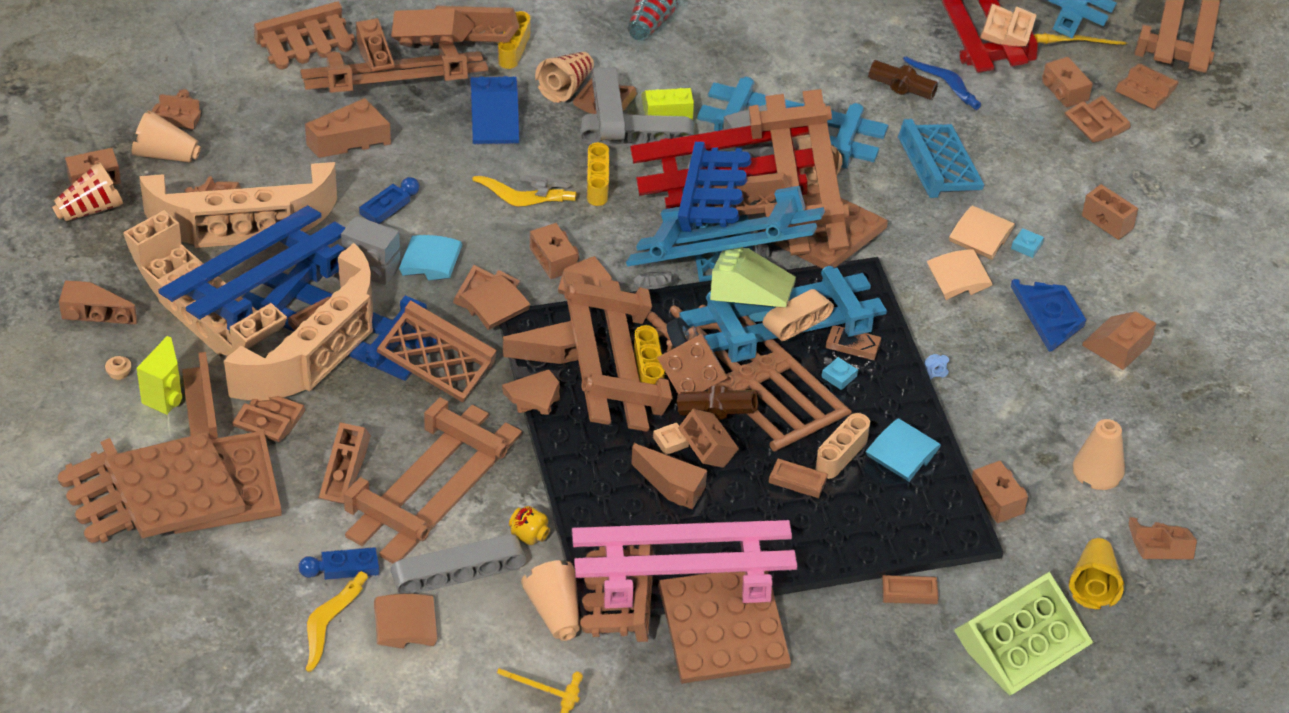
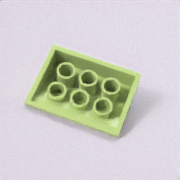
[710,247,796,307]
[954,572,1093,696]

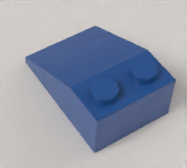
[471,76,519,144]

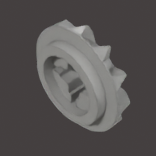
[634,271,674,289]

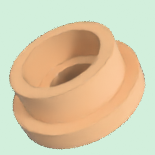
[105,356,131,380]

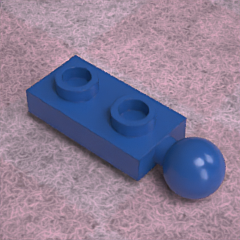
[359,177,420,224]
[298,547,379,580]

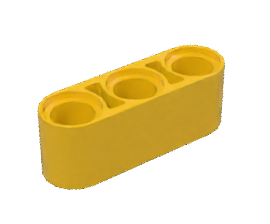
[498,11,531,69]
[587,142,609,206]
[634,325,665,385]

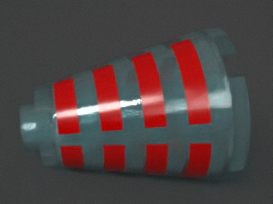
[628,0,680,40]

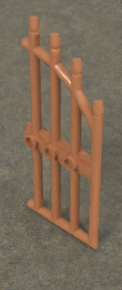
[646,305,852,451]

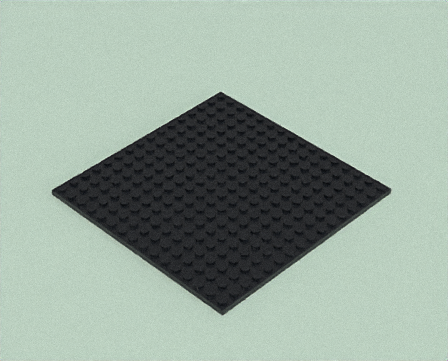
[499,257,1003,619]

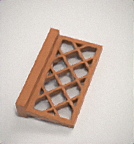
[377,300,497,402]

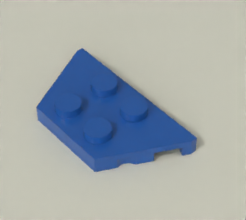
[1011,279,1086,352]

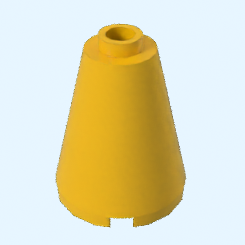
[1069,538,1124,609]

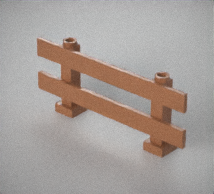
[1135,0,1220,73]
[300,42,488,93]
[749,89,849,256]
[562,271,672,431]
[344,397,522,564]

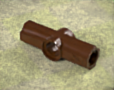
[868,60,939,100]
[677,385,758,420]

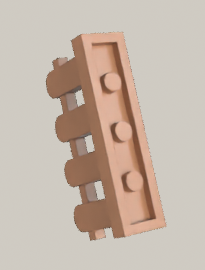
[254,1,355,69]
[58,438,134,543]
[580,544,654,642]

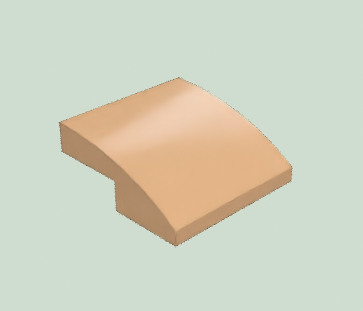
[980,4,1036,46]
[949,205,1015,260]
[927,249,992,300]

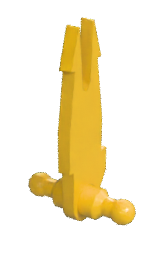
[497,668,583,713]

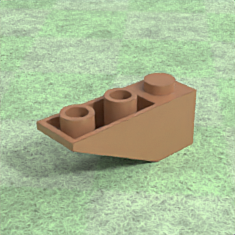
[356,18,395,72]
[59,280,137,325]
[503,321,578,364]

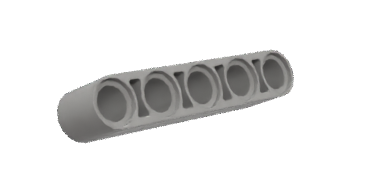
[592,67,625,140]
[580,114,694,146]
[390,534,526,594]

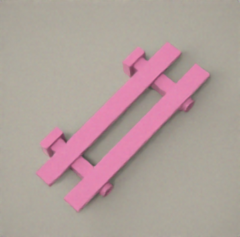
[572,520,797,608]

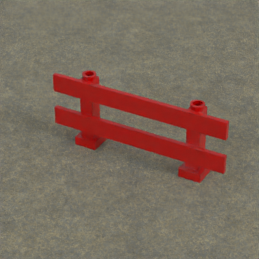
[941,0,1038,73]
[630,126,815,209]

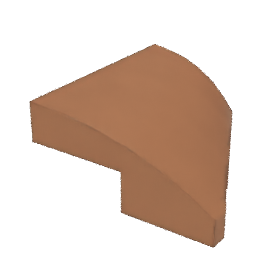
[1128,517,1197,559]

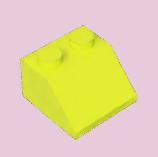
[641,88,694,121]
[136,336,182,415]

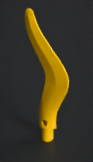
[1034,33,1127,45]
[472,176,577,207]
[306,571,368,672]

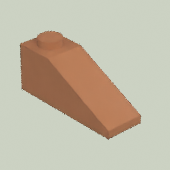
[319,422,371,504]
[632,443,707,509]

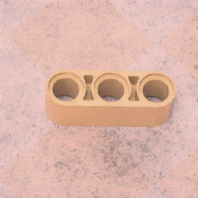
[763,289,834,341]
[816,413,870,479]

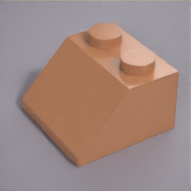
[1082,311,1156,370]

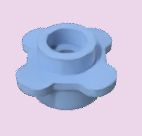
[924,354,949,379]

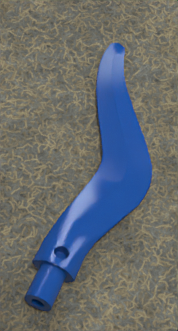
[903,57,981,110]

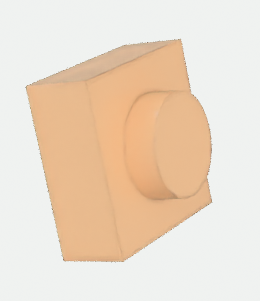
[653,422,689,455]

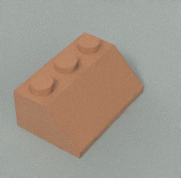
[391,8,475,46]

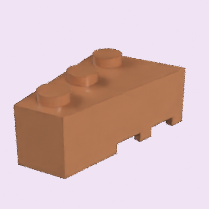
[305,98,391,158]

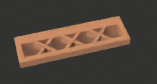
[434,6,520,42]
[698,173,791,215]
[182,352,218,439]

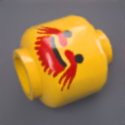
[508,506,550,545]

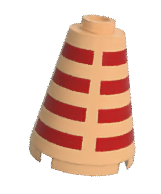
[535,52,594,103]
[52,162,123,221]

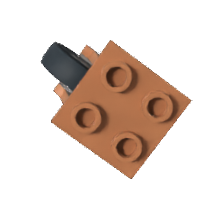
[657,317,728,394]

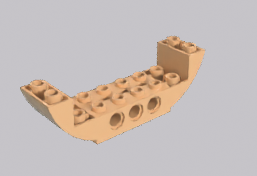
[139,162,337,248]
[123,210,287,356]
[224,243,373,401]

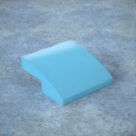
[399,235,462,280]
[866,418,941,482]

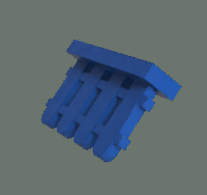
[678,142,752,232]

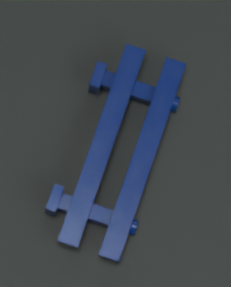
[158,205,345,331]
[242,258,437,381]

